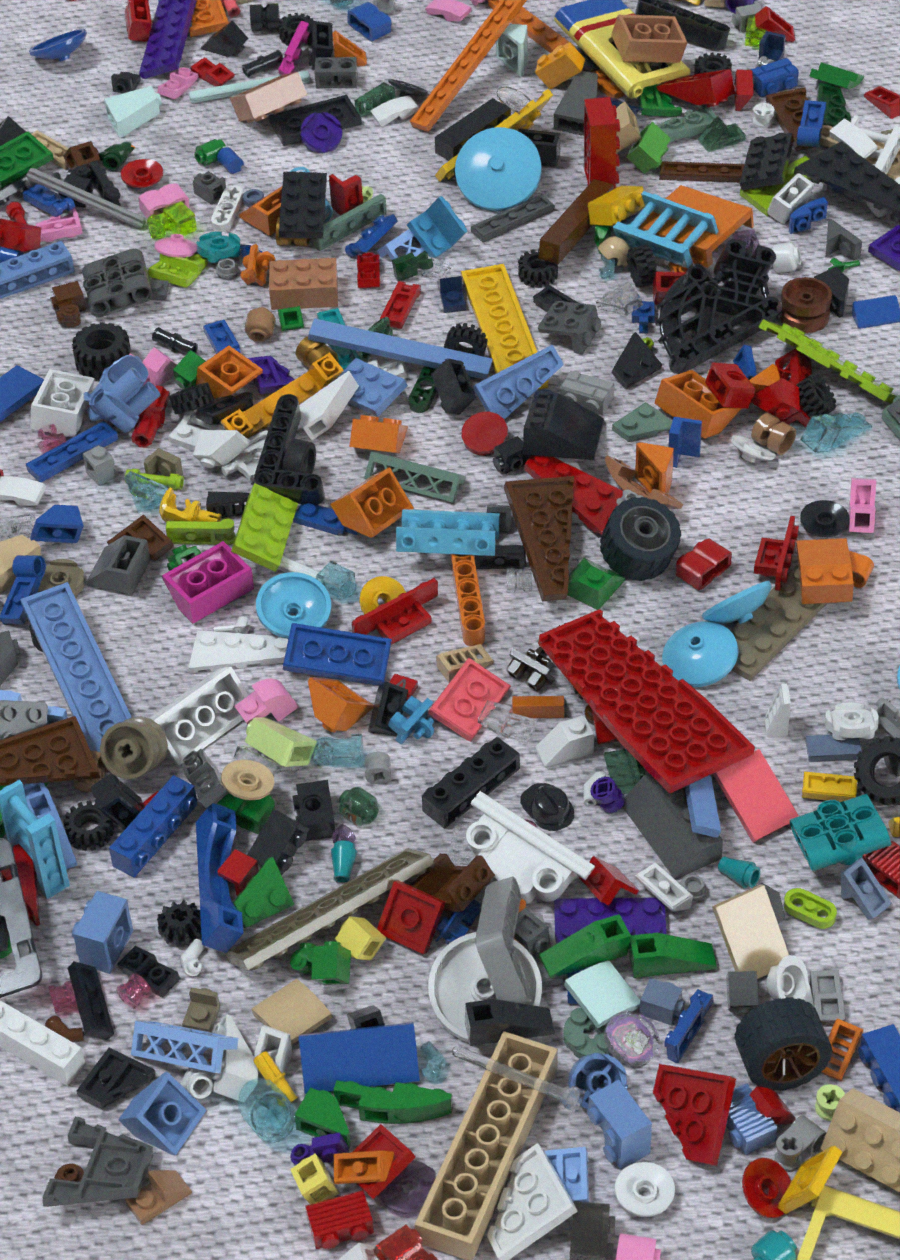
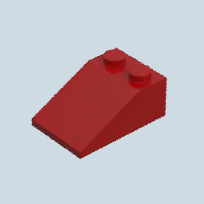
[657,69,735,108]

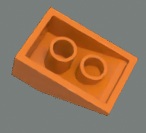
[796,538,854,604]

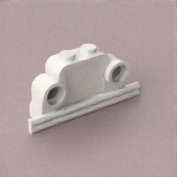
[466,791,595,904]

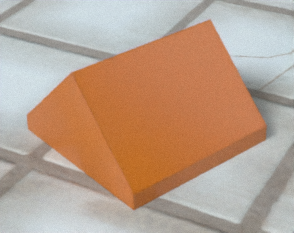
[635,442,674,493]

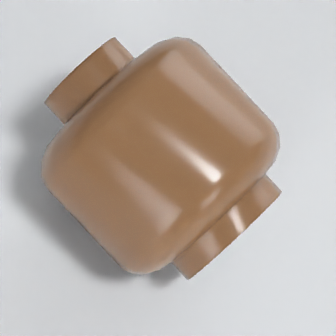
[245,307,276,342]

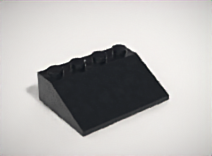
[523,389,604,460]

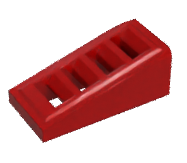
[755,6,795,42]
[864,86,900,119]

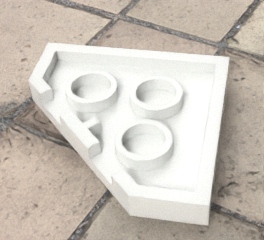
[487,1143,578,1260]

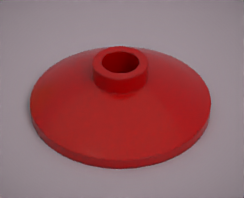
[121,159,163,188]
[742,1158,791,1218]

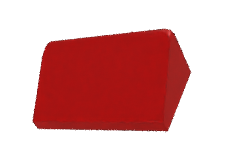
[734,69,753,111]

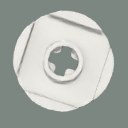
[825,703,879,740]

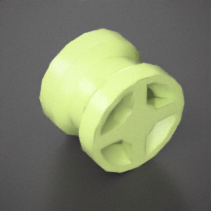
[815,1084,845,1121]

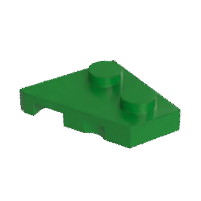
[233,857,294,928]

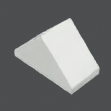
[254,1025,293,1089]

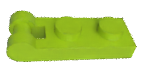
[166,518,236,545]

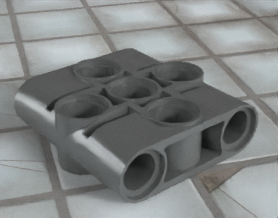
[82,248,152,317]

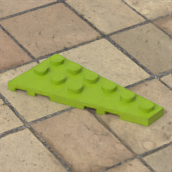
[759,319,897,404]

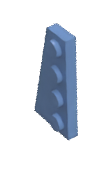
[473,344,564,420]

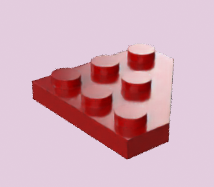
[653,1064,736,1166]

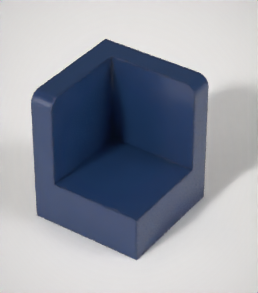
[759,31,786,62]

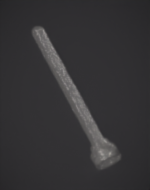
[452,1046,585,1112]

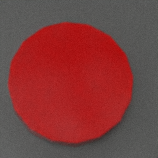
[461,411,509,456]

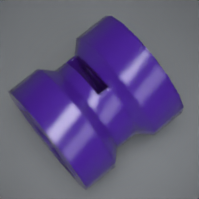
[590,777,625,813]

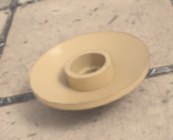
[221,760,275,800]

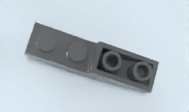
[181,748,229,808]

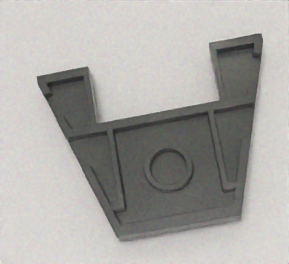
[42,1116,153,1207]

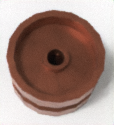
[779,277,832,333]

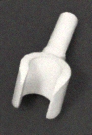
[214,616,251,634]

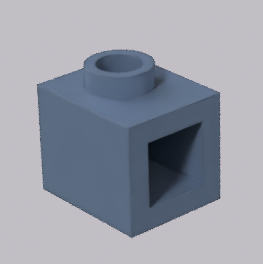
[640,978,685,1026]

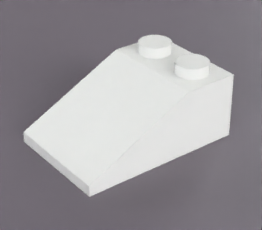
[30,369,95,437]

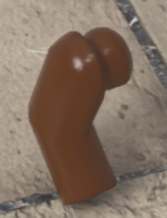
[45,1016,84,1042]

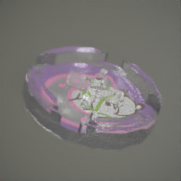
[604,1011,660,1066]

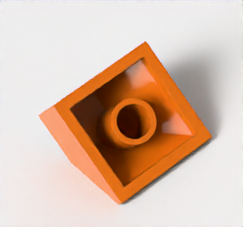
[196,346,263,399]
[308,677,374,733]

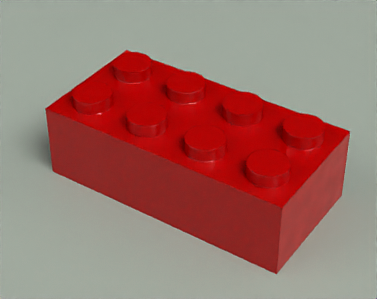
[584,97,620,189]

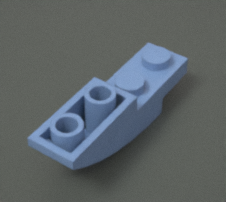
[23,783,77,869]

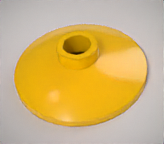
[359,576,406,615]

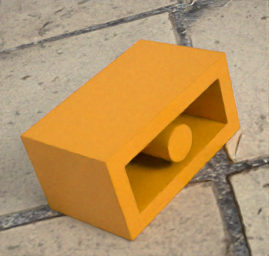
[535,42,585,89]

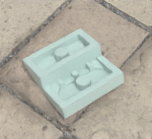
[564,961,640,1029]

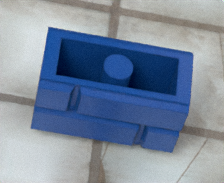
[751,58,799,97]

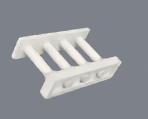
[823,115,900,202]

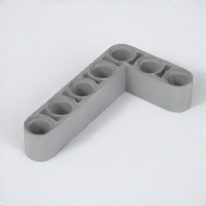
[475,876,531,1004]

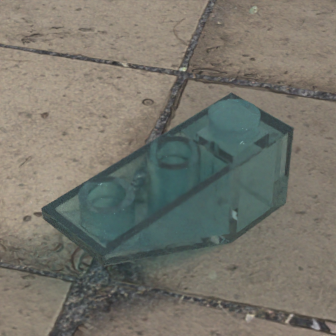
[800,412,872,453]

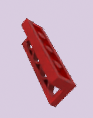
[775,348,815,428]

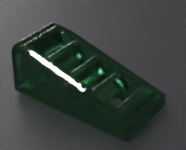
[355,82,396,117]

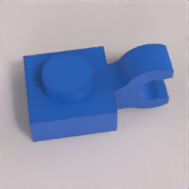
[631,301,655,333]

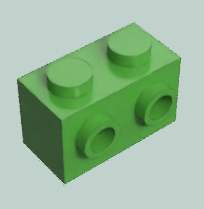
[626,122,671,174]

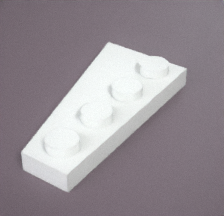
[188,630,288,674]

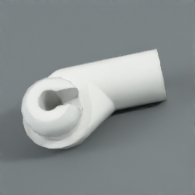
[583,771,610,806]
[180,939,205,976]

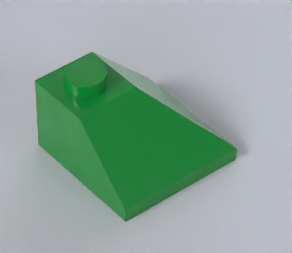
[567,558,626,610]

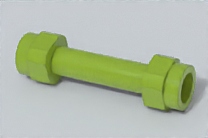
[125,468,184,491]

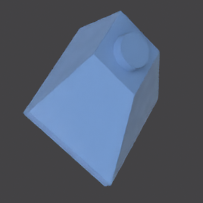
[118,1072,207,1156]

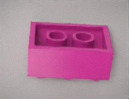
[162,541,254,624]

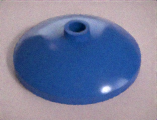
[29,29,87,62]

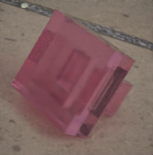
[37,424,66,452]

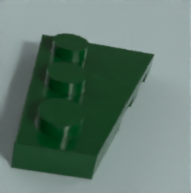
[816,83,852,127]

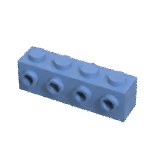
[0,241,75,299]

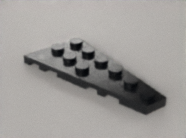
[794,142,900,218]

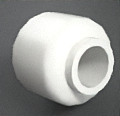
[772,242,801,273]

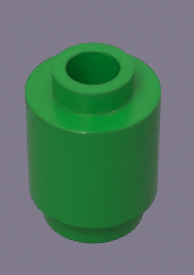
[194,139,226,166]

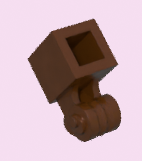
[50,281,86,327]

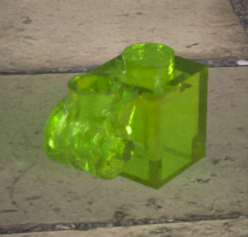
[147,201,197,239]

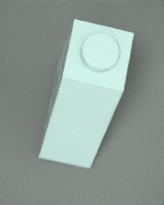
[104,86,162,138]

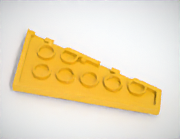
[435,89,553,182]

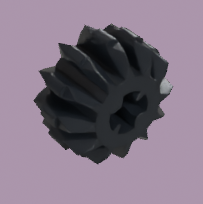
[157,899,201,947]

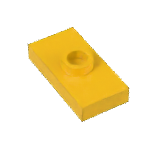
[802,771,857,802]

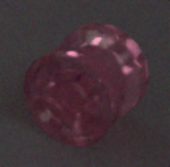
[116,973,152,1009]
[48,980,77,1014]

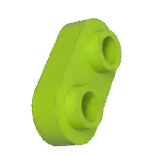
[784,888,837,929]

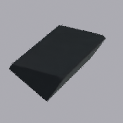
[368,681,408,736]

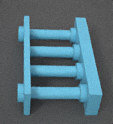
[613,191,719,268]
[396,509,500,556]
[0,780,70,899]

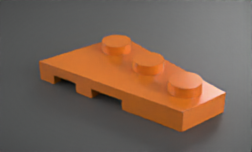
[189,0,229,37]

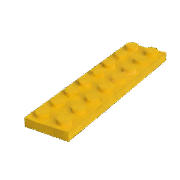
[461,264,548,390]

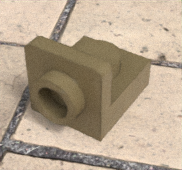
[144,448,183,476]
[182,988,220,1032]

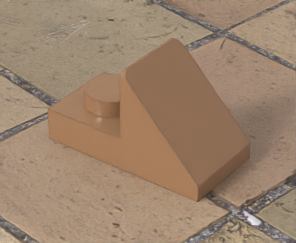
[125,1170,192,1225]

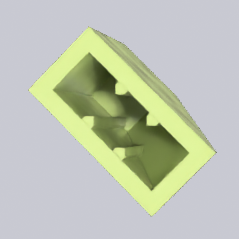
[245,717,317,767]

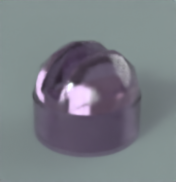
[332,824,356,843]

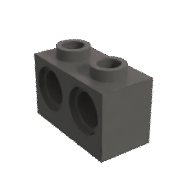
[314,57,358,89]

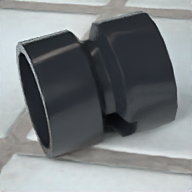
[250,3,280,31]

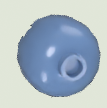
[568,1053,628,1109]

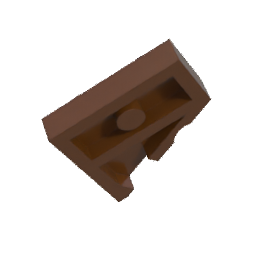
[107,514,174,561]

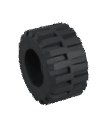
[72,322,131,381]
[854,736,900,806]

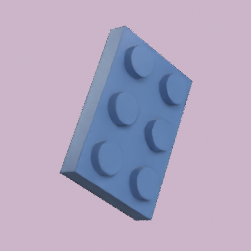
[334,358,408,417]

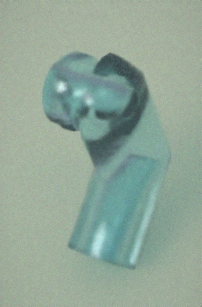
[599,254,616,279]
[420,1041,446,1081]

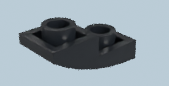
[117,946,180,998]

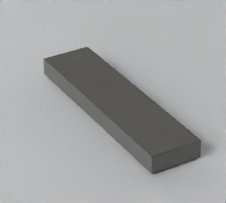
[471,194,555,243]

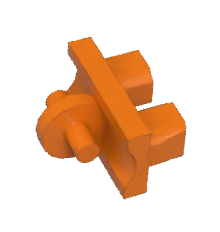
[240,243,276,286]

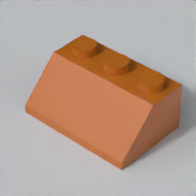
[654,370,742,439]
[330,467,414,538]

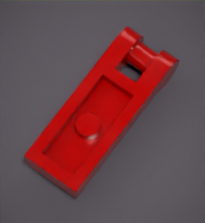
[380,281,421,329]

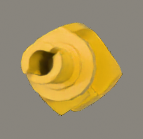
[159,487,221,523]

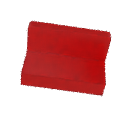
[329,174,363,216]
[579,855,639,906]

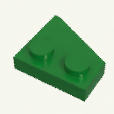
[637,84,682,117]

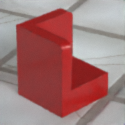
[218,849,259,896]

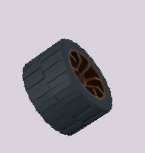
[734,997,832,1091]

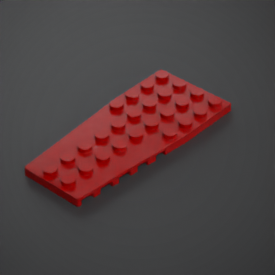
[538,609,755,794]

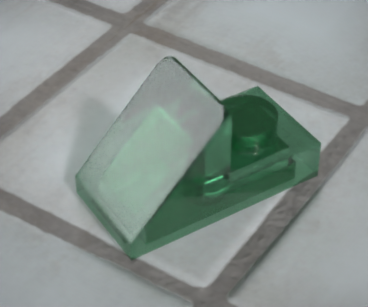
[698,116,746,153]

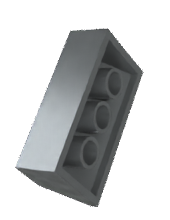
[622,773,723,880]

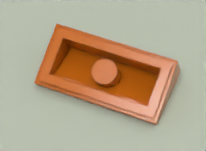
[512,696,564,718]
[334,1150,394,1184]

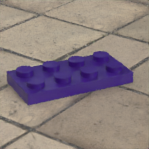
[554,898,666,944]

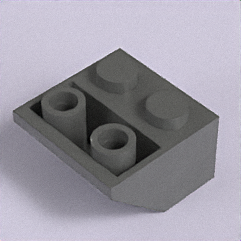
[86,535,150,595]

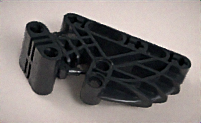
[655,239,782,374]

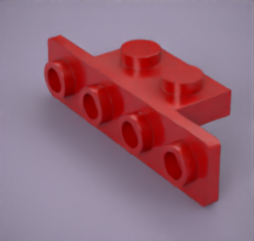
[754,516,799,591]
[352,578,438,645]

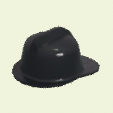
[520,783,574,831]

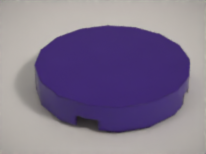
[300,112,342,153]

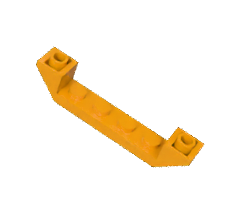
[221,352,344,439]

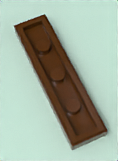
[659,161,744,183]

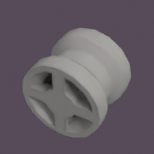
[364,752,391,784]

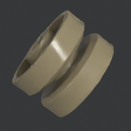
[100,716,168,779]

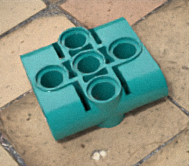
[789,794,891,872]

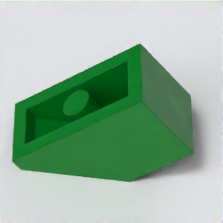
[294,1087,351,1149]

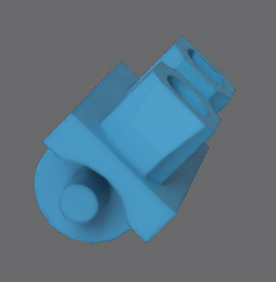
[388,696,434,745]

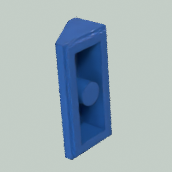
[852,295,900,329]

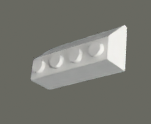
[150,666,249,766]

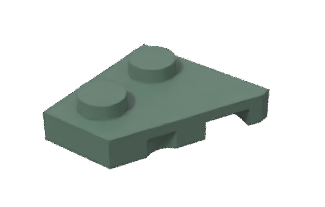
[612,402,672,442]

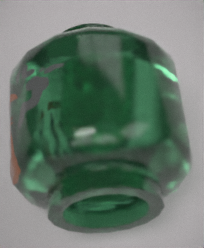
[339,786,379,826]

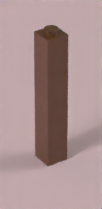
[538,179,614,264]

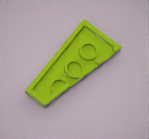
[739,156,811,217]

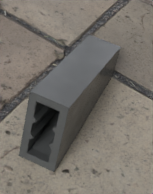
[554,71,598,136]

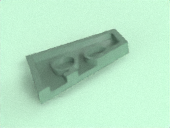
[657,104,722,143]

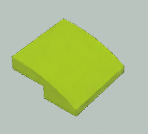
[148,254,208,288]

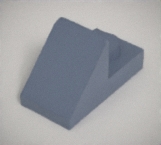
[840,858,892,920]

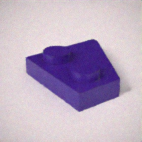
[248,356,295,394]

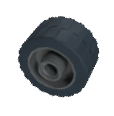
[600,497,681,581]

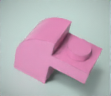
[129,347,177,386]
[848,478,876,533]
[234,679,299,725]

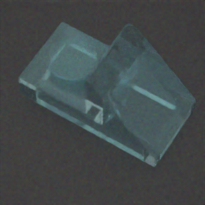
[125,471,168,513]

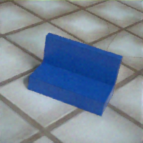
[669,417,702,468]

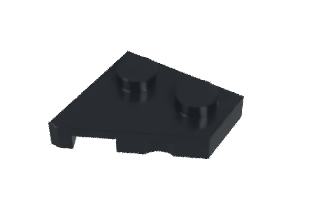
[611,332,662,389]
[76,1047,156,1108]

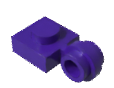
[290,1132,349,1166]

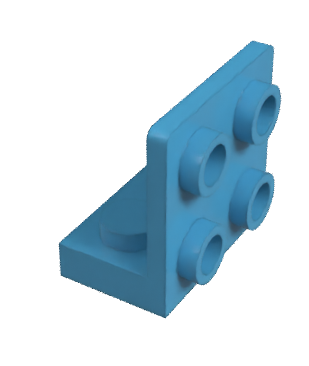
[407,196,467,260]

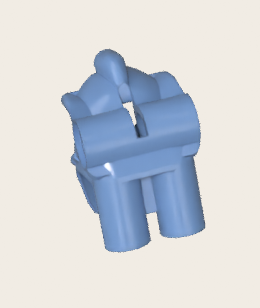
[84,355,161,433]

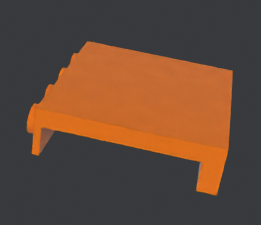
[638,185,754,268]

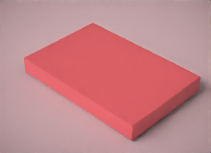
[428,658,511,742]
[713,749,799,843]

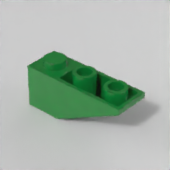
[539,914,631,979]
[629,933,717,978]

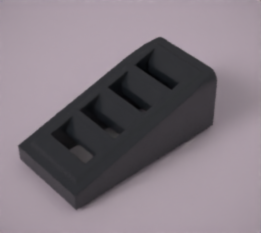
[206,491,249,518]

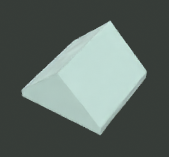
[496,24,528,77]

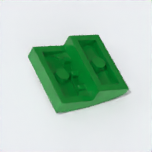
[809,62,864,89]

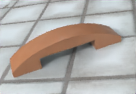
[605,455,684,509]

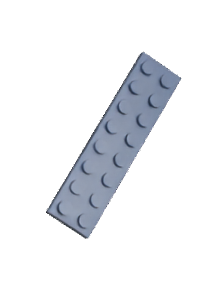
[20,582,131,752]

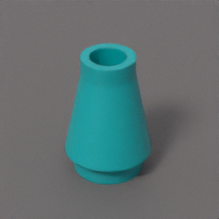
[331,841,358,883]
[718,856,761,888]

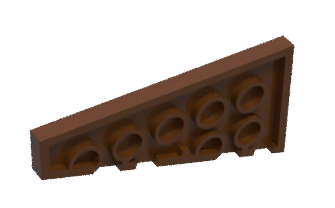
[504,476,574,602]
[0,716,101,786]

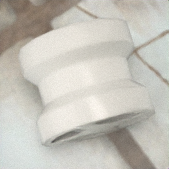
[752,103,774,128]

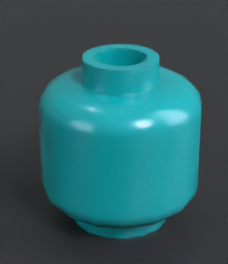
[751,1230,797,1260]

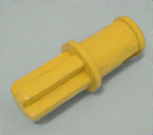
[253,1051,298,1108]

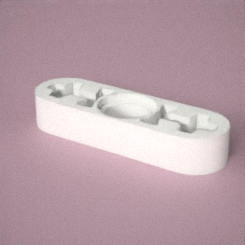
[211,185,243,232]

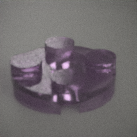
[379,1160,436,1218]

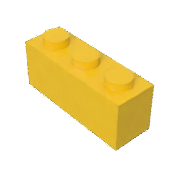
[588,186,645,226]

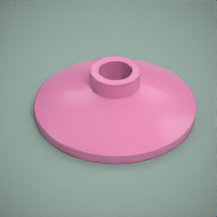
[154,234,197,257]

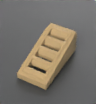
[436,644,493,683]

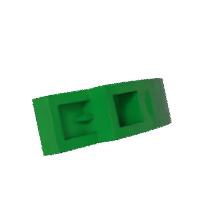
[333,1080,453,1124]

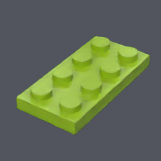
[231,483,298,572]

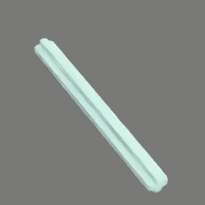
[189,71,310,104]

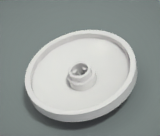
[428,932,542,1045]

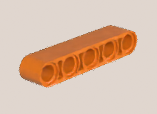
[451,554,485,646]

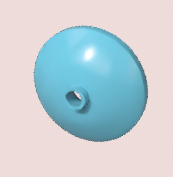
[256,572,331,639]
[701,581,772,624]
[662,621,738,687]

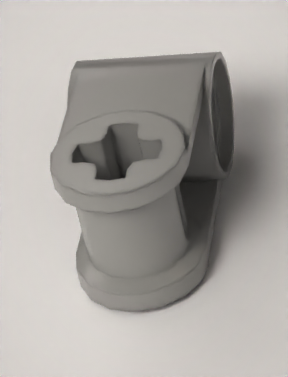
[774,1115,827,1172]

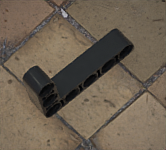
[635,0,730,50]
[254,394,325,505]

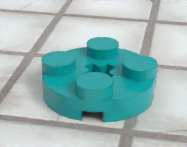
[196,231,241,263]

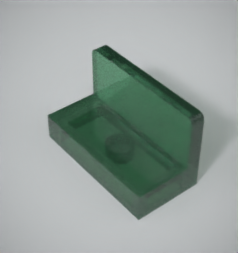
[604,748,646,794]

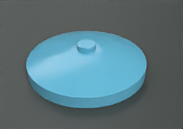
[455,127,542,211]

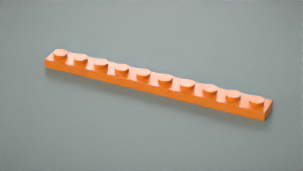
[410,0,527,132]
[488,0,625,99]

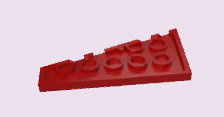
[524,455,623,535]

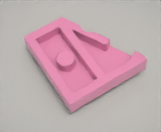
[36,207,83,242]

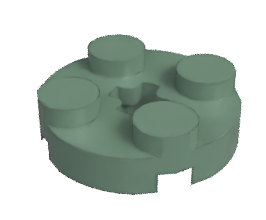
[563,1008,616,1059]

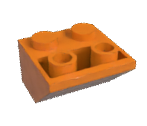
[239,186,282,236]
[349,415,408,453]

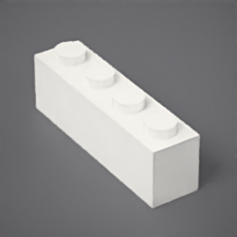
[0,1001,86,1086]

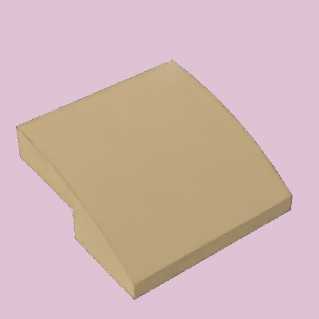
[251,979,333,1045]

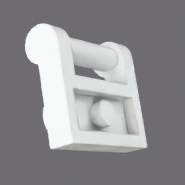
[168,410,226,451]

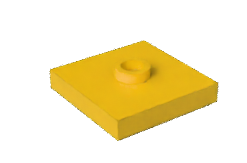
[778,1145,842,1214]

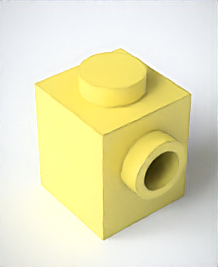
[335,916,386,960]

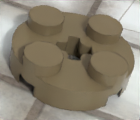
[38,559,85,599]

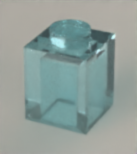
[316,561,357,604]

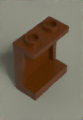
[410,853,495,912]

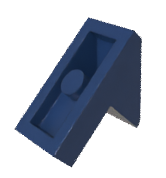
[437,276,466,313]

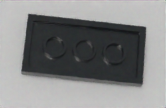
[269,94,362,146]
[740,133,794,190]
[279,171,327,239]

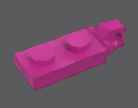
[278,21,311,75]

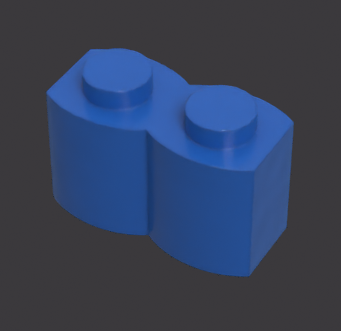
[347,2,392,41]

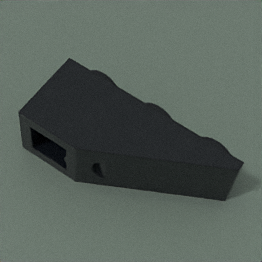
[465,999,555,1046]

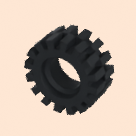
[278,13,314,46]
[694,52,732,74]
[627,244,657,288]
[518,249,558,288]
[444,323,488,357]
[796,374,837,420]
[169,382,214,415]
[63,801,114,851]

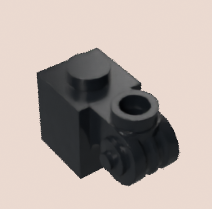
[58,166,94,208]

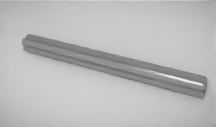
[27,168,146,228]

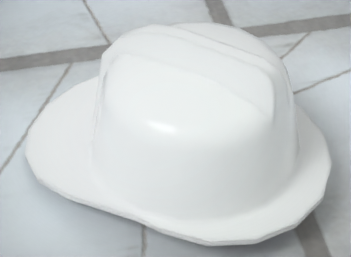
[766,955,814,1007]

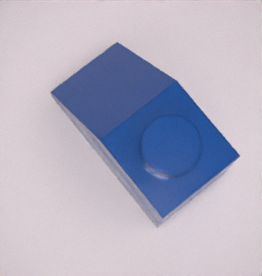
[30,504,84,543]

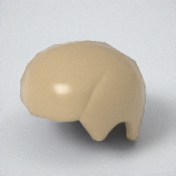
[598,236,630,267]

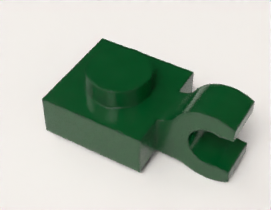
[392,252,433,281]

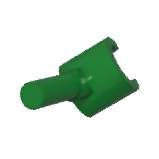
[828,258,860,272]

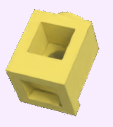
[290,1153,339,1204]

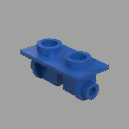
[435,899,481,945]

